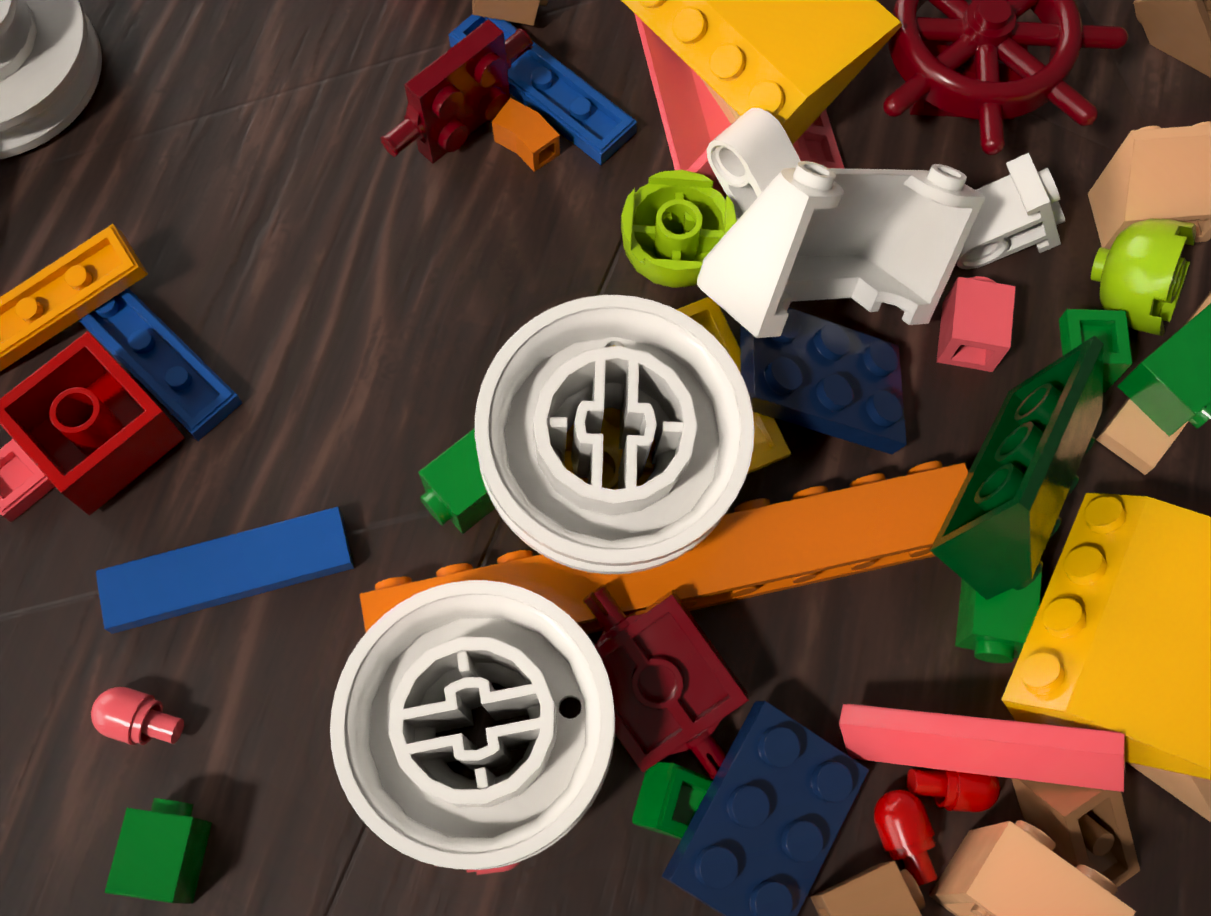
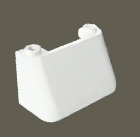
[697,161,985,338]

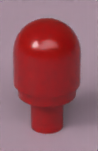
[907,768,1001,812]
[874,790,938,886]

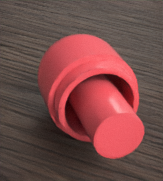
[91,687,184,745]

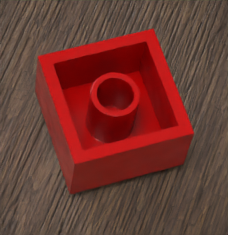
[0,331,185,516]

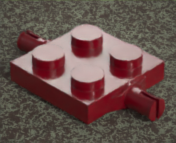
[380,19,533,164]
[582,584,749,779]

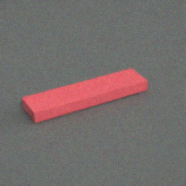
[839,704,1125,792]

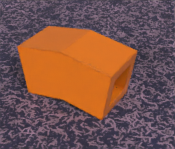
[492,98,560,172]

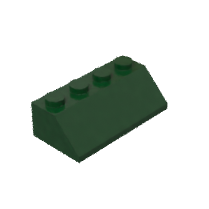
[930,335,1104,600]

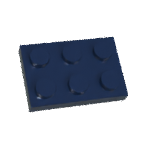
[740,308,907,455]
[661,701,869,916]

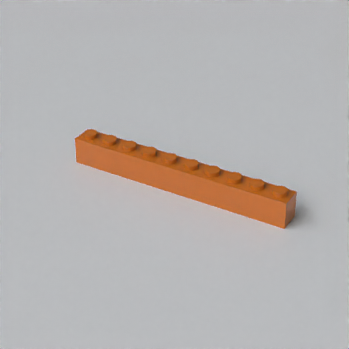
[359,461,968,634]

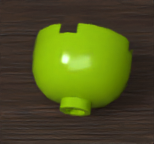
[621,170,737,288]
[1091,219,1197,336]

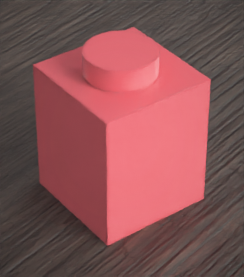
[936,276,1016,372]

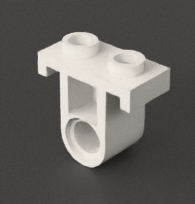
[707,108,801,220]
[956,153,1065,269]

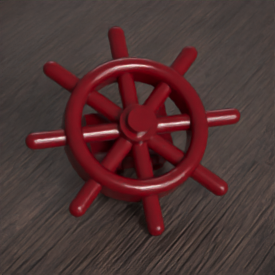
[883,0,1128,155]

